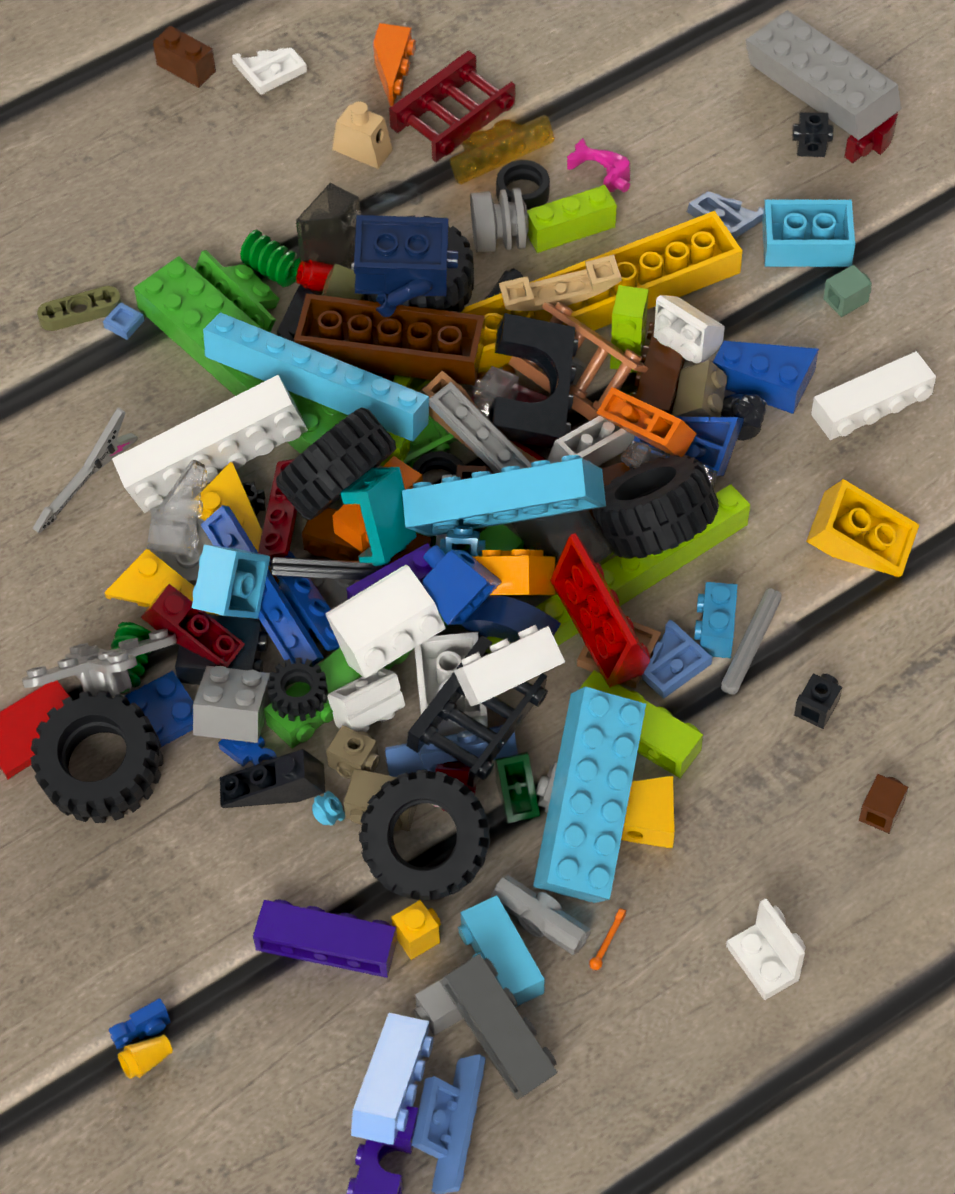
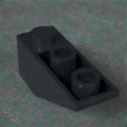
[220,749,325,808]

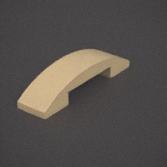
[499,255,622,311]

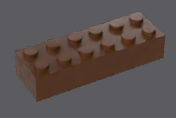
[294,293,485,385]

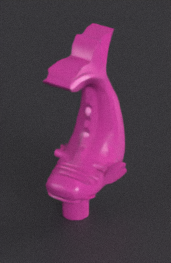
[567,138,630,193]

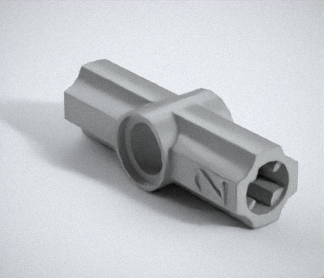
[491,874,591,956]

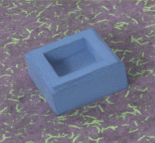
[103,302,145,340]

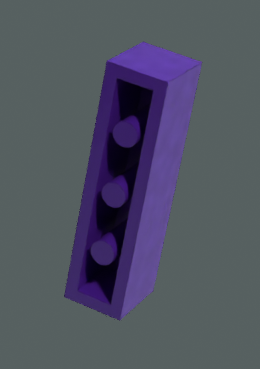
[253,899,397,978]

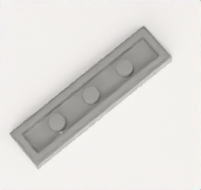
[429,382,531,473]

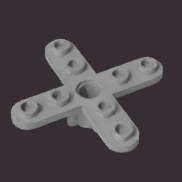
[22,629,177,697]

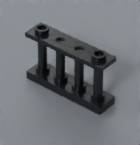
[407,635,548,788]

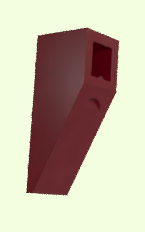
[140,584,245,668]

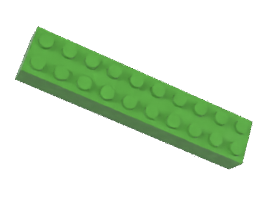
[134,256,348,454]

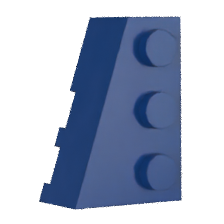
[632,416,745,476]

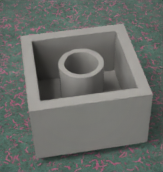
[193,666,270,743]

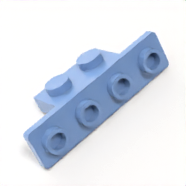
[385,725,518,777]
[411,1054,486,1194]

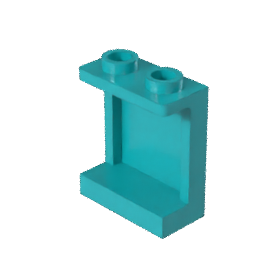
[340,467,417,566]

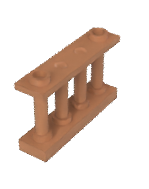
[508,302,648,421]

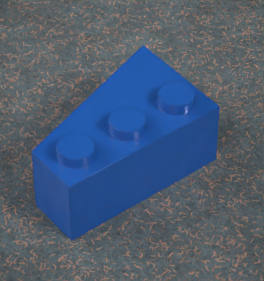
[713,341,819,414]

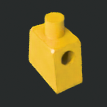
[621,776,675,848]

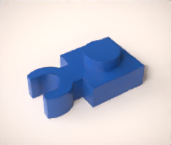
[218,736,277,767]
[108,998,171,1049]

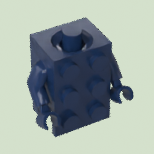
[354,215,458,317]

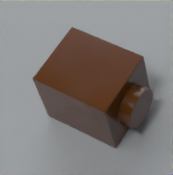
[859,774,909,834]

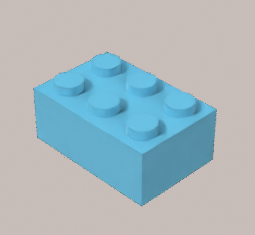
[762,200,855,267]

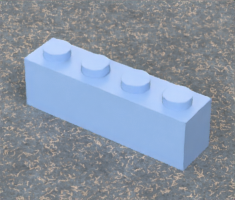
[351,1013,434,1145]

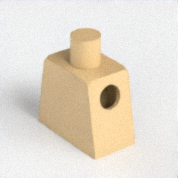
[333,101,392,169]

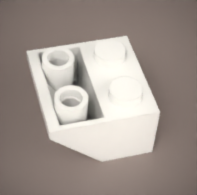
[653,295,725,364]

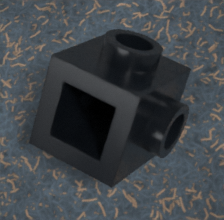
[792,112,833,157]

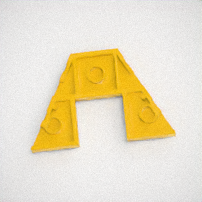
[104,462,279,618]

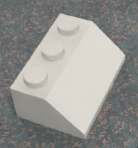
[325,565,446,678]

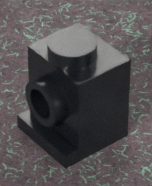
[794,673,842,729]

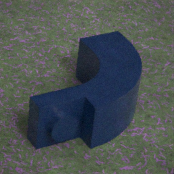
[462,595,561,643]

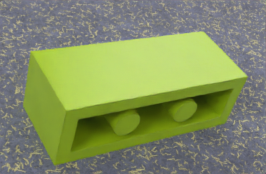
[527,185,617,253]
[610,285,649,373]

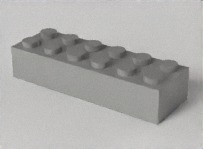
[745,10,901,140]

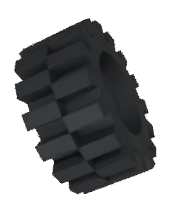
[267,658,328,721]

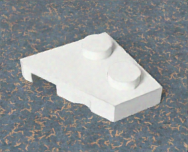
[232,48,307,95]

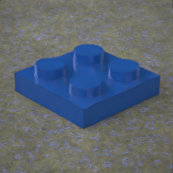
[124,670,194,747]

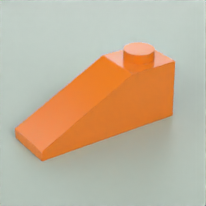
[596,387,697,457]

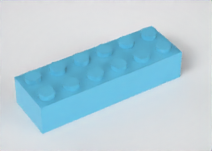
[402,455,606,537]
[533,687,646,903]

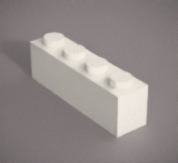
[811,351,936,440]

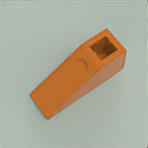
[373,23,416,106]

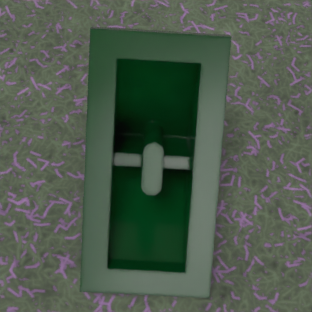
[495,752,540,823]

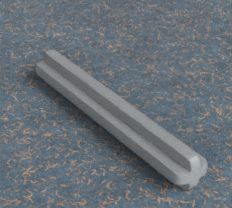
[721,588,782,695]

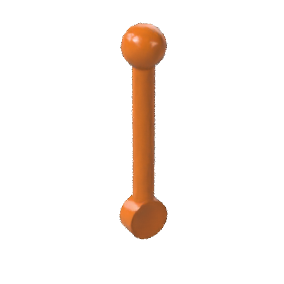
[589,908,627,970]

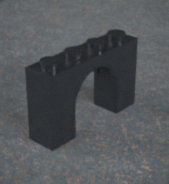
[488,313,578,449]

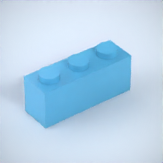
[458,895,545,1007]

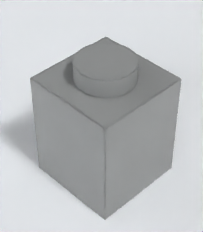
[413,980,463,1036]

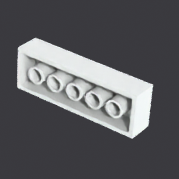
[112,375,308,513]

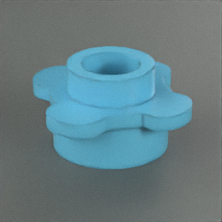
[312,791,345,826]

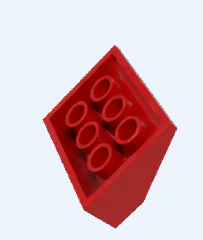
[550,533,650,688]

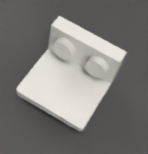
[726,898,805,1000]

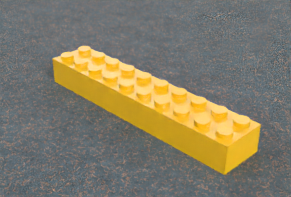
[461,211,743,373]

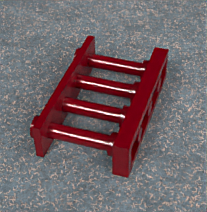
[389,50,515,162]

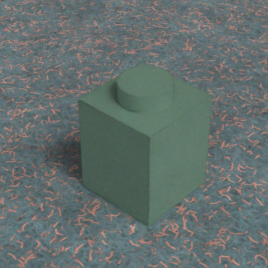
[823,265,872,317]

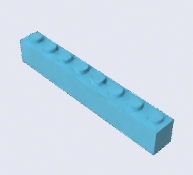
[203,313,429,442]

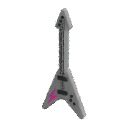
[33,408,138,533]

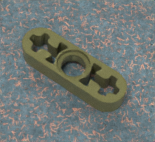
[37,286,122,331]

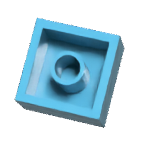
[192,544,270,619]

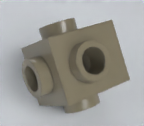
[326,725,380,779]

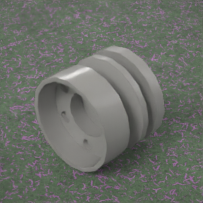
[470,188,528,253]

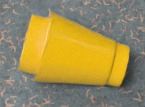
[118,1034,173,1079]

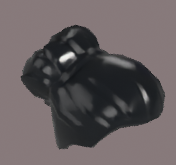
[721,393,767,441]

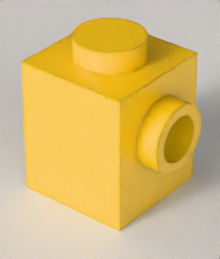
[391,900,441,960]

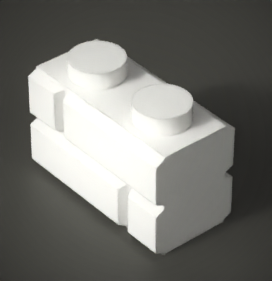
[327,668,406,732]

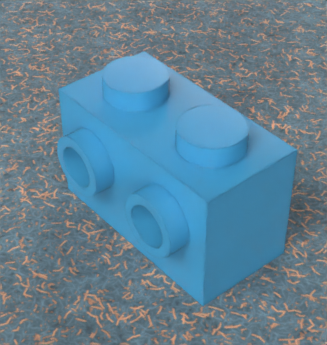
[694,582,738,658]

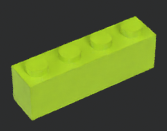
[578,670,703,778]

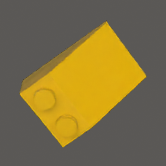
[806,479,919,577]

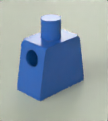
[422,545,502,625]

